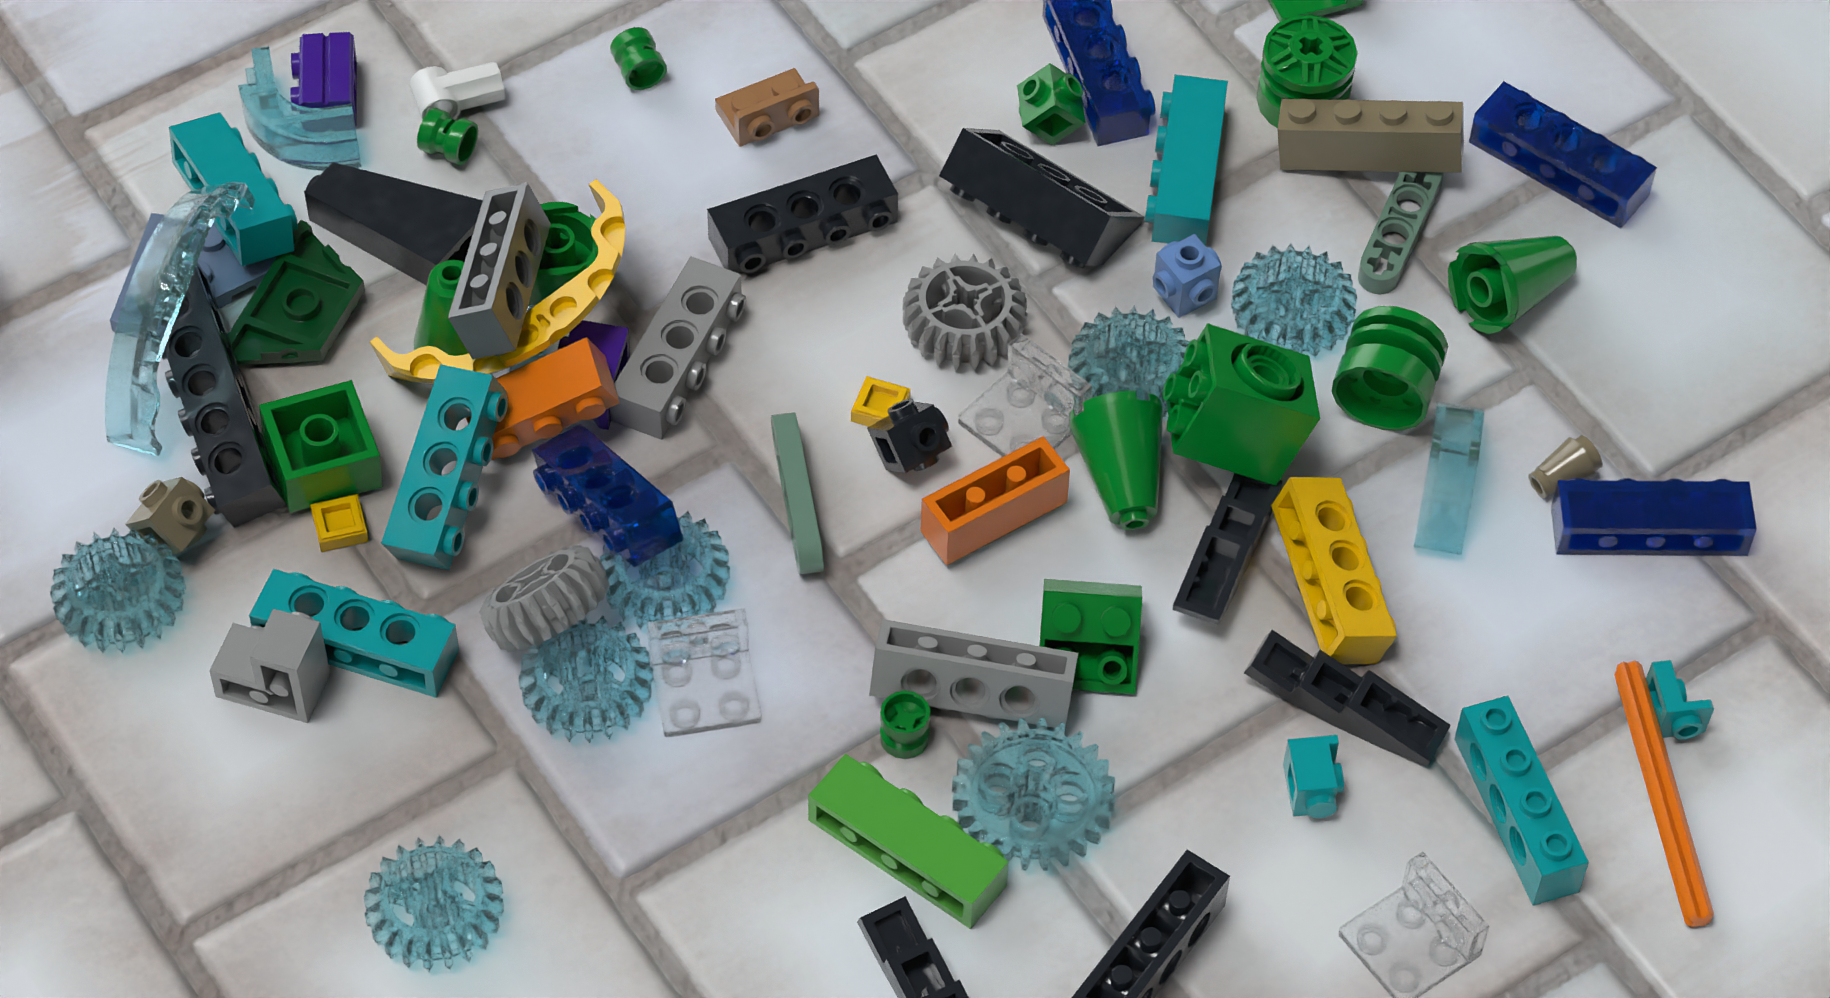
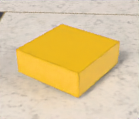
[851,376,911,427]
[310,494,369,552]

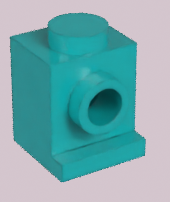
[1283,735,1344,818]

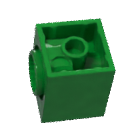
[1163,323,1320,486]

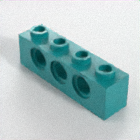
[381,364,508,570]
[249,568,459,698]
[1454,695,1589,906]

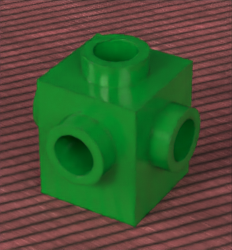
[1017,63,1086,145]

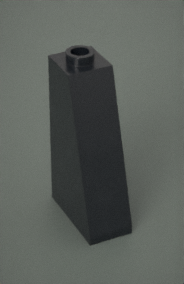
[304,162,483,286]

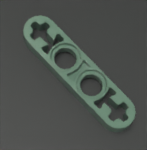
[1358,172,1444,294]
[771,412,824,575]

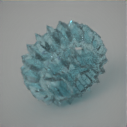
[1231,243,1357,358]
[1068,305,1190,417]
[600,507,730,633]
[50,527,186,653]
[518,615,654,744]
[364,835,504,972]

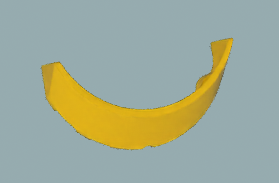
[369,179,625,383]

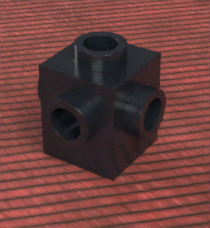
[867,399,952,473]

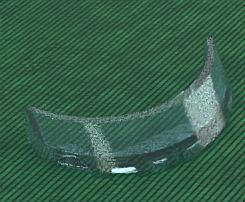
[105,181,255,456]

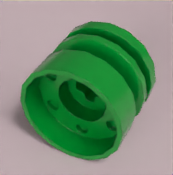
[1256,15,1358,128]
[1331,306,1448,431]

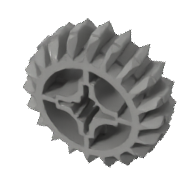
[902,253,1028,370]
[479,545,610,652]

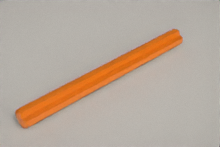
[1614,661,1714,927]

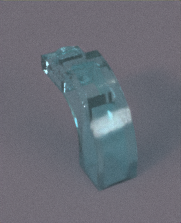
[238,46,361,171]
[1413,401,1484,555]

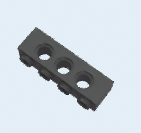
[448,182,551,359]

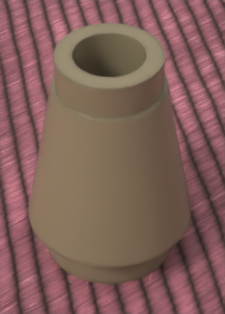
[1528,435,1603,498]

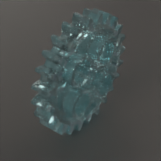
[952,718,1116,871]

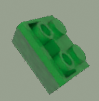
[1039,579,1143,694]

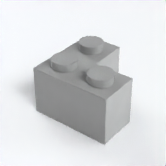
[209,609,330,723]

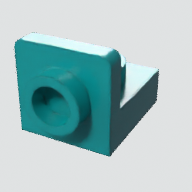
[1646,660,1714,739]

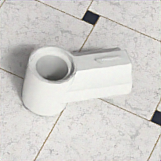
[409,62,505,120]

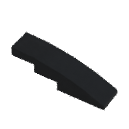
[1172,473,1283,626]
[1244,629,1451,766]
[857,896,969,998]

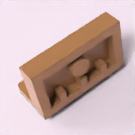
[715,68,819,147]

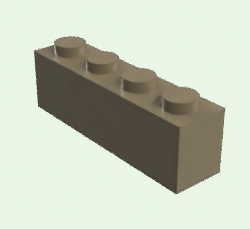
[1277,99,1464,173]

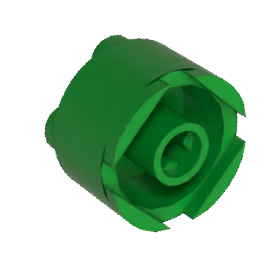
[528,202,598,308]

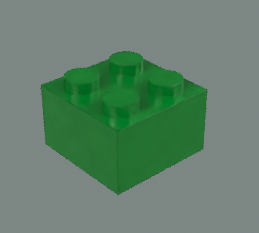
[259,380,383,513]

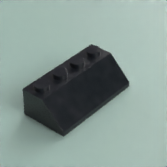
[939,128,1145,268]

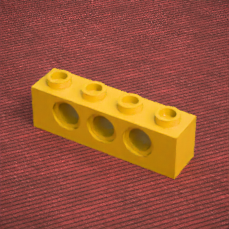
[1271,477,1397,664]

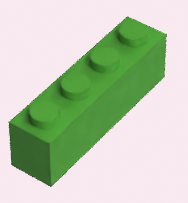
[808,753,1009,929]

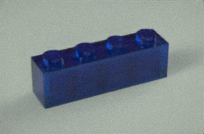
[1551,478,1757,556]

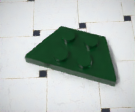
[228,220,365,365]

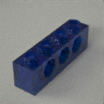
[1042,0,1156,147]
[1469,81,1657,229]
[531,424,684,567]

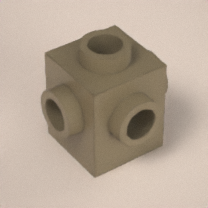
[125,477,215,557]

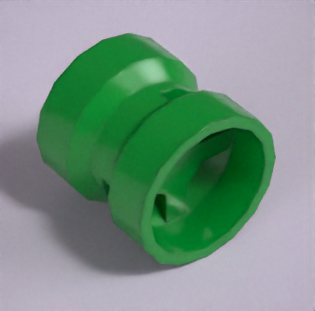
[610,27,667,90]
[417,108,479,165]
[880,690,930,759]

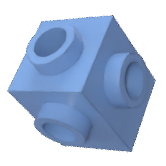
[1152,234,1222,318]

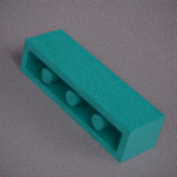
[1145,74,1228,246]
[169,112,298,266]

